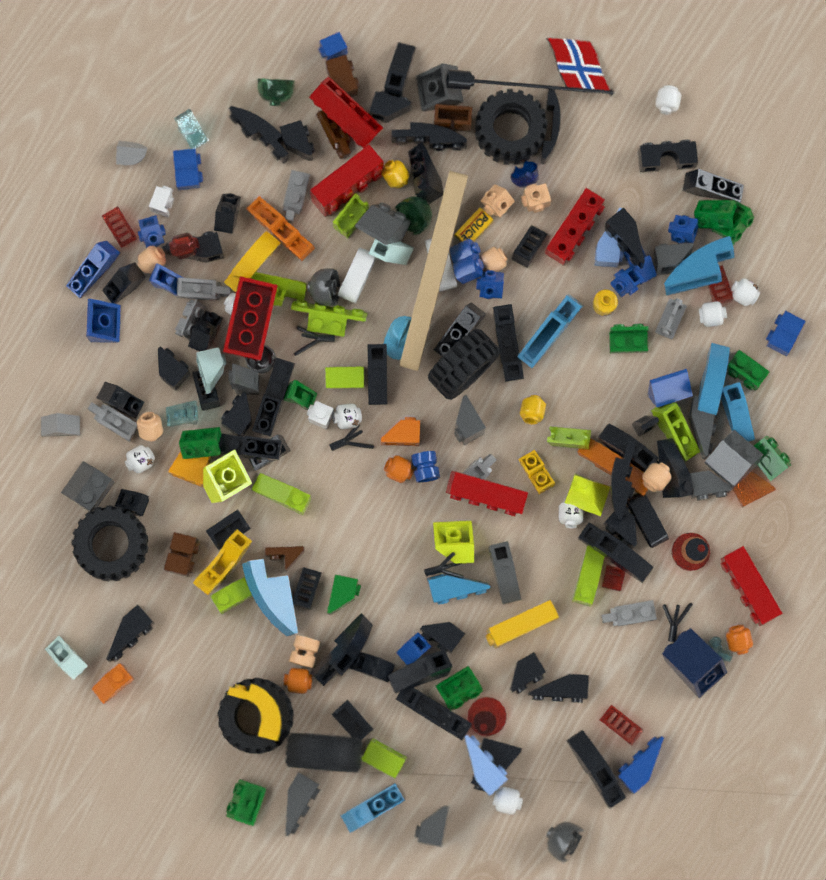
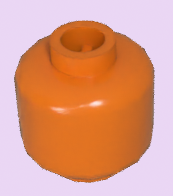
[384,455,414,483]
[726,625,753,655]
[284,668,312,694]

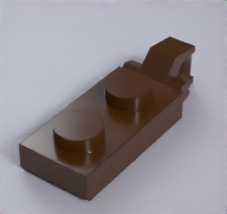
[316,110,351,160]

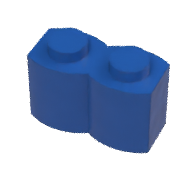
[173,148,203,190]
[450,238,484,284]
[765,310,806,357]

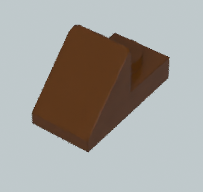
[265,546,305,572]

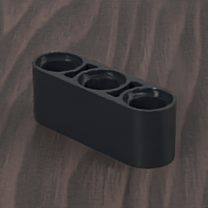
[626,493,669,548]

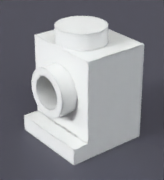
[149,186,174,218]

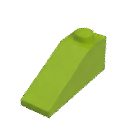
[651,402,700,462]
[251,473,311,515]
[572,545,604,606]
[210,577,268,614]

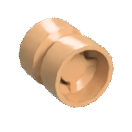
[289,635,320,668]

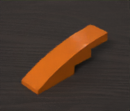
[246,196,315,261]
[577,438,648,496]

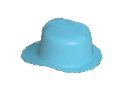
[384,316,411,360]

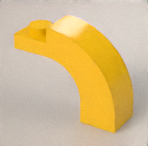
[224,231,281,292]
[193,530,252,595]
[228,684,282,741]

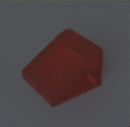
[602,565,625,591]

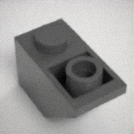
[653,242,693,275]
[690,470,732,501]

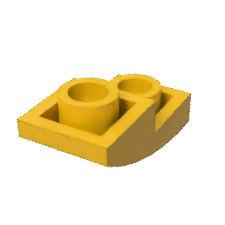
[518,450,555,494]

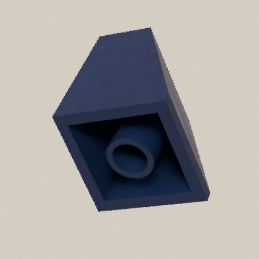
[662,628,728,699]

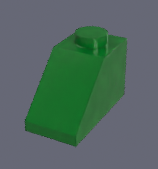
[327,574,361,615]

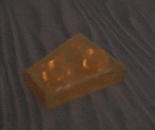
[732,471,776,508]

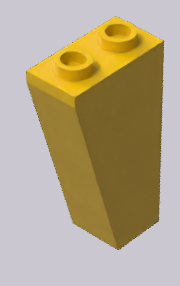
[485,600,559,649]

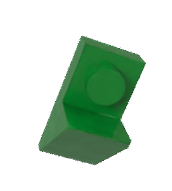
[284,380,318,410]

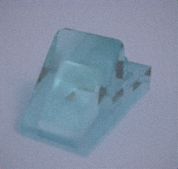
[174,109,208,149]
[166,400,198,427]

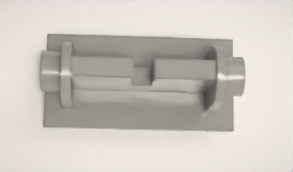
[655,298,687,340]
[175,299,206,341]

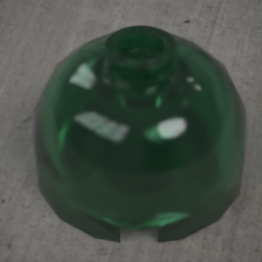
[257,78,295,106]
[395,196,433,235]

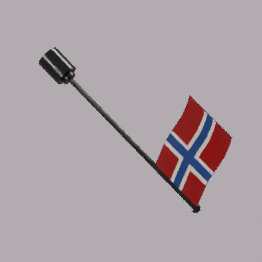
[446,38,614,96]

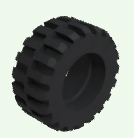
[475,89,547,165]
[428,329,500,400]
[72,505,149,582]
[217,678,294,754]

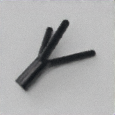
[294,326,335,356]
[329,424,374,451]
[424,552,464,579]
[663,603,693,642]

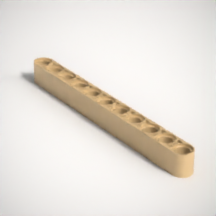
[400,171,468,371]

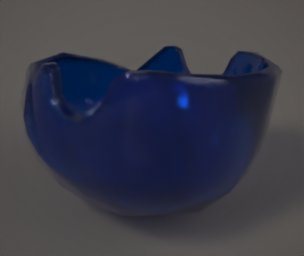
[510,161,539,188]

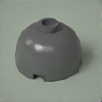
[307,268,340,306]
[546,822,583,863]

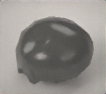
[245,345,276,374]

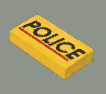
[454,208,494,242]

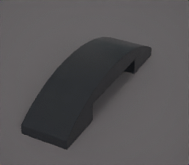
[541,89,561,164]
[493,304,524,382]
[396,687,472,741]

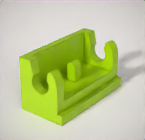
[333,193,369,238]
[325,367,364,388]
[547,426,591,450]
[361,738,407,779]

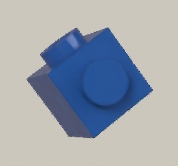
[318,31,348,60]
[396,632,431,665]

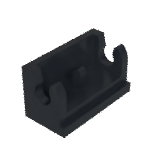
[206,509,251,550]
[332,699,374,741]

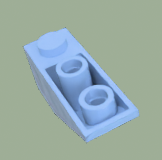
[595,208,623,268]
[464,735,508,796]

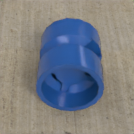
[411,451,441,483]

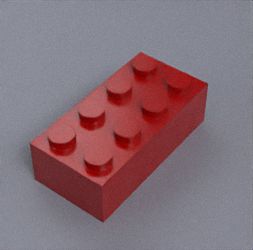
[310,144,384,217]
[222,276,278,361]

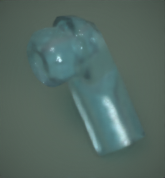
[709,636,733,662]

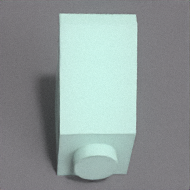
[196,347,226,394]
[45,636,87,680]

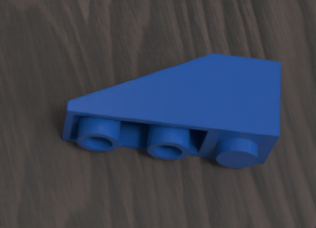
[66,241,120,298]
[617,736,664,794]

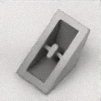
[41,413,80,437]

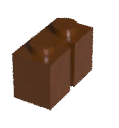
[325,55,360,97]
[434,104,473,132]
[164,532,200,577]

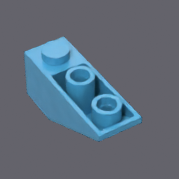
[721,382,755,442]
[427,574,490,605]
[341,784,405,833]

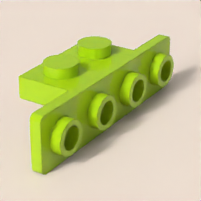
[232,267,307,306]
[291,299,368,337]

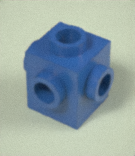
[137,215,166,248]
[668,215,698,244]
[610,265,645,298]
[476,270,504,299]

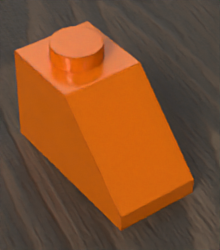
[381,417,420,446]
[92,663,134,704]

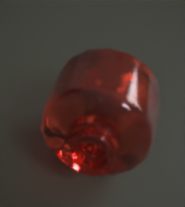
[169,232,199,259]

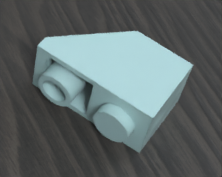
[369,239,414,265]

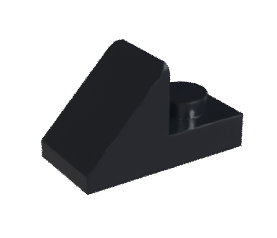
[115,489,149,516]

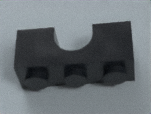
[638,139,698,173]

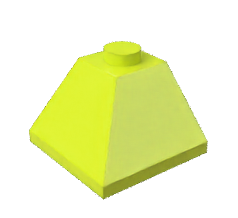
[203,449,252,503]
[564,473,610,516]
[433,521,474,564]

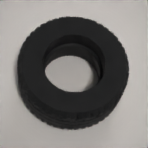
[285,733,362,773]

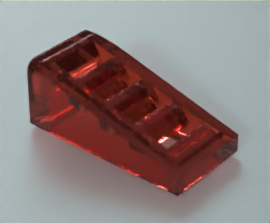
[101,206,137,248]
[708,265,734,304]
[600,705,643,746]

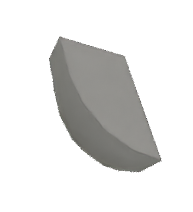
[116,141,147,165]

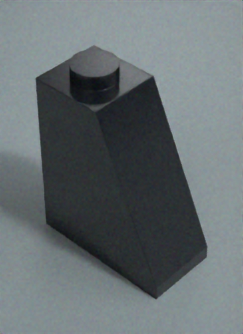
[470,738,522,792]

